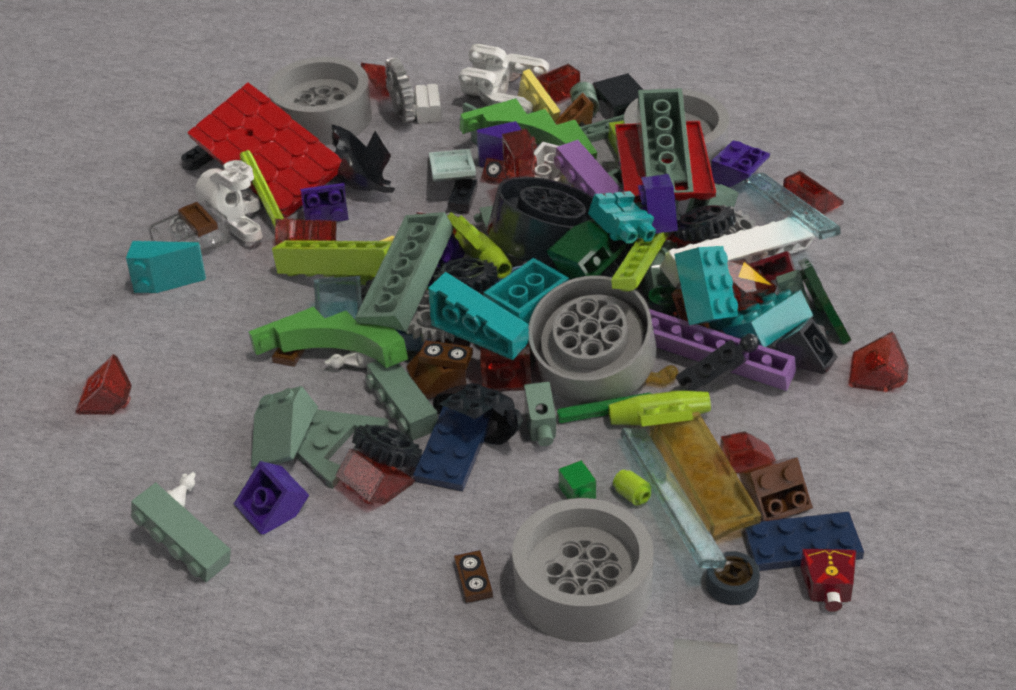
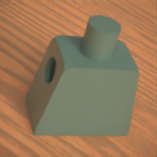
[524,382,556,446]

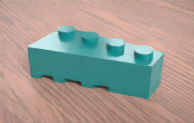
[428,272,529,360]

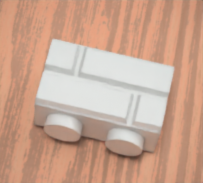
[413,84,442,124]

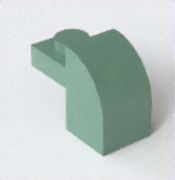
[776,269,810,305]

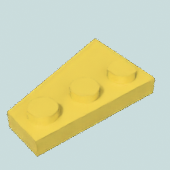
[518,69,561,125]

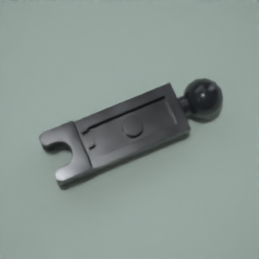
[676,333,759,392]

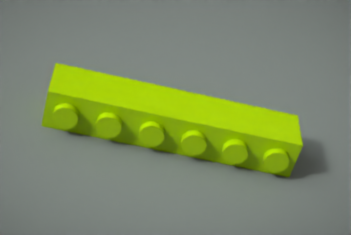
[272,241,393,278]

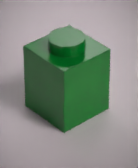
[558,460,596,499]

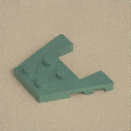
[295,409,389,489]

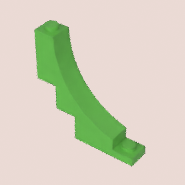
[459,98,598,160]
[248,306,408,368]

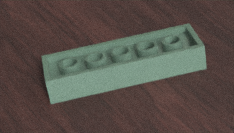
[355,212,454,332]

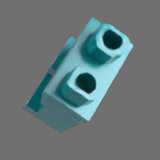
[588,191,656,244]

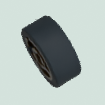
[706,551,760,605]

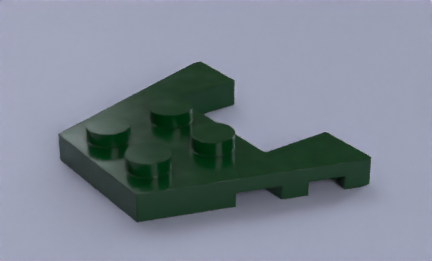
[798,258,852,345]

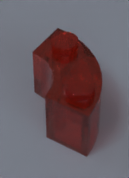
[275,219,337,245]

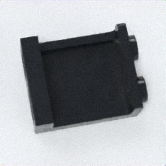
[593,73,643,118]

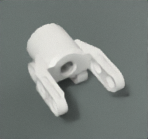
[458,44,550,114]
[195,160,263,242]

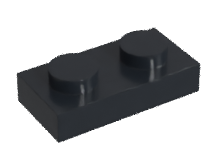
[448,179,478,212]

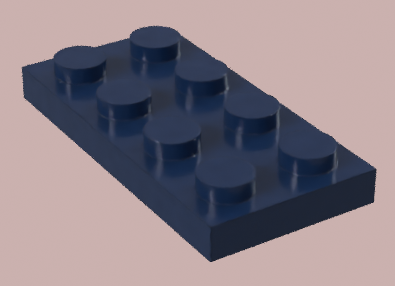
[413,406,494,492]
[743,511,864,571]

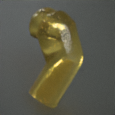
[644,365,679,386]

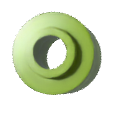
[613,470,651,506]

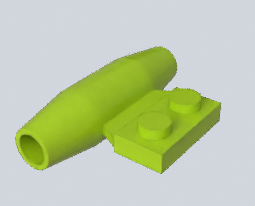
[447,212,512,279]
[608,391,711,427]

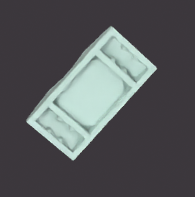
[429,149,476,182]

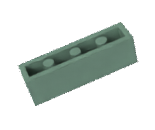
[365,361,438,440]
[131,482,231,582]

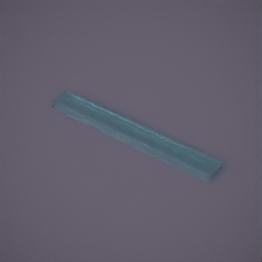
[744,173,841,240]
[620,428,727,568]

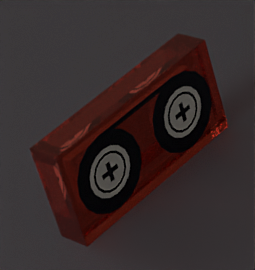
[481,158,523,183]

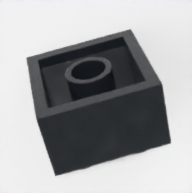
[775,317,838,374]

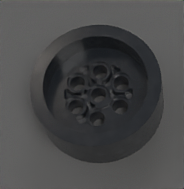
[487,176,593,269]

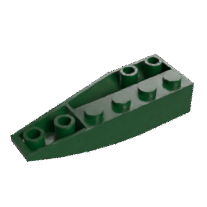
[546,202,636,280]

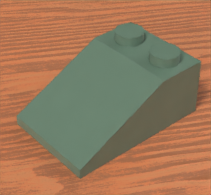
[251,386,318,470]

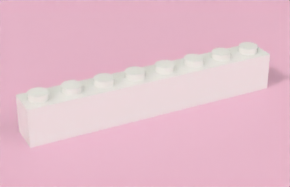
[660,215,817,288]

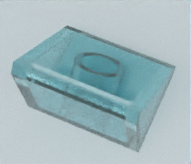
[314,276,362,322]

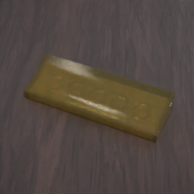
[649,412,761,545]

